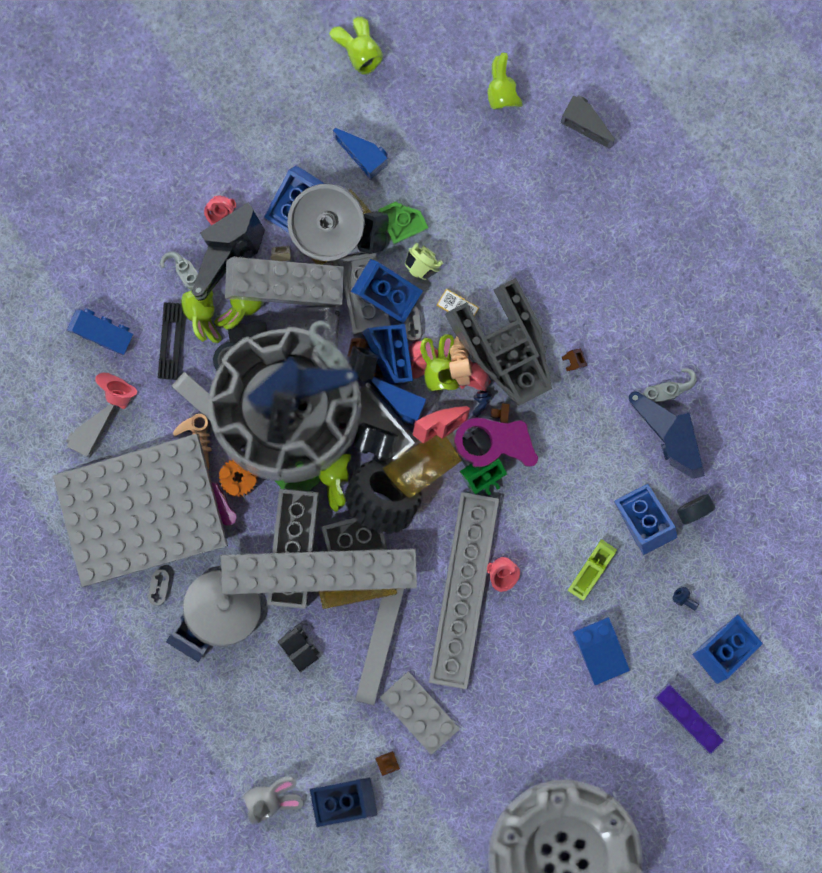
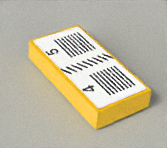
[437,289,479,316]

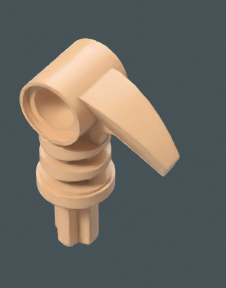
[449,336,472,386]
[173,414,212,470]

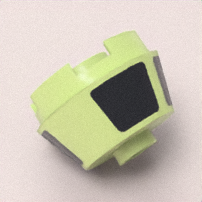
[405,243,443,280]

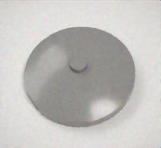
[288,184,365,261]
[183,570,261,647]

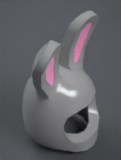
[243,777,303,824]

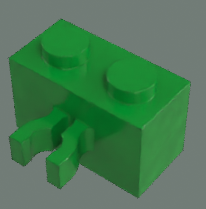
[459,458,507,496]

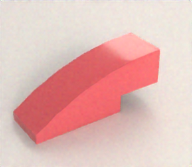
[413,406,470,443]

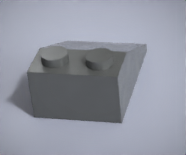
[560,95,615,149]

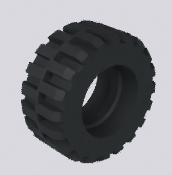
[344,460,422,534]

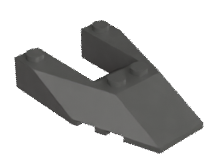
[445,278,552,406]

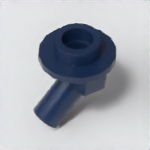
[472,391,492,417]
[672,587,699,611]

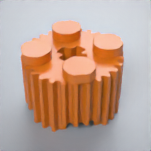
[219,460,259,497]

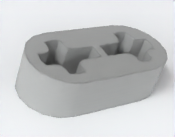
[404,306,422,342]
[148,569,170,606]

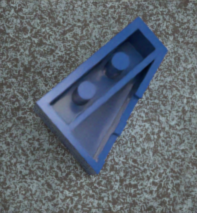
[66,308,133,355]
[362,324,413,385]

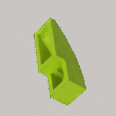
[567,539,617,601]

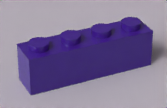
[654,684,724,754]

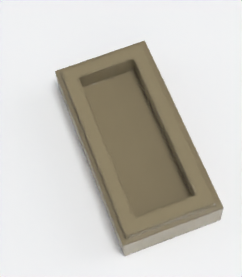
[271,246,291,261]

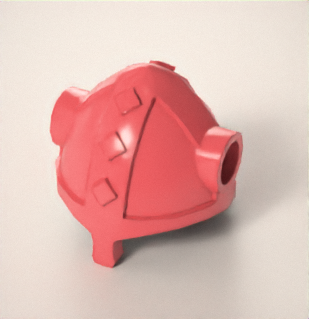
[204,195,236,225]
[460,360,491,391]
[487,557,520,592]

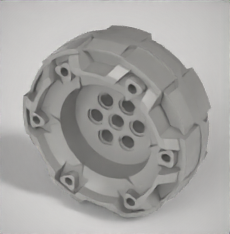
[208,327,361,483]
[489,780,642,873]

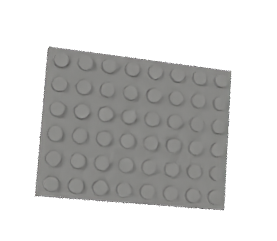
[53,434,228,587]

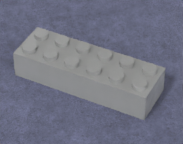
[225,257,343,307]
[267,488,319,609]

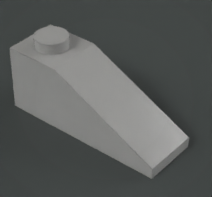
[66,404,116,458]

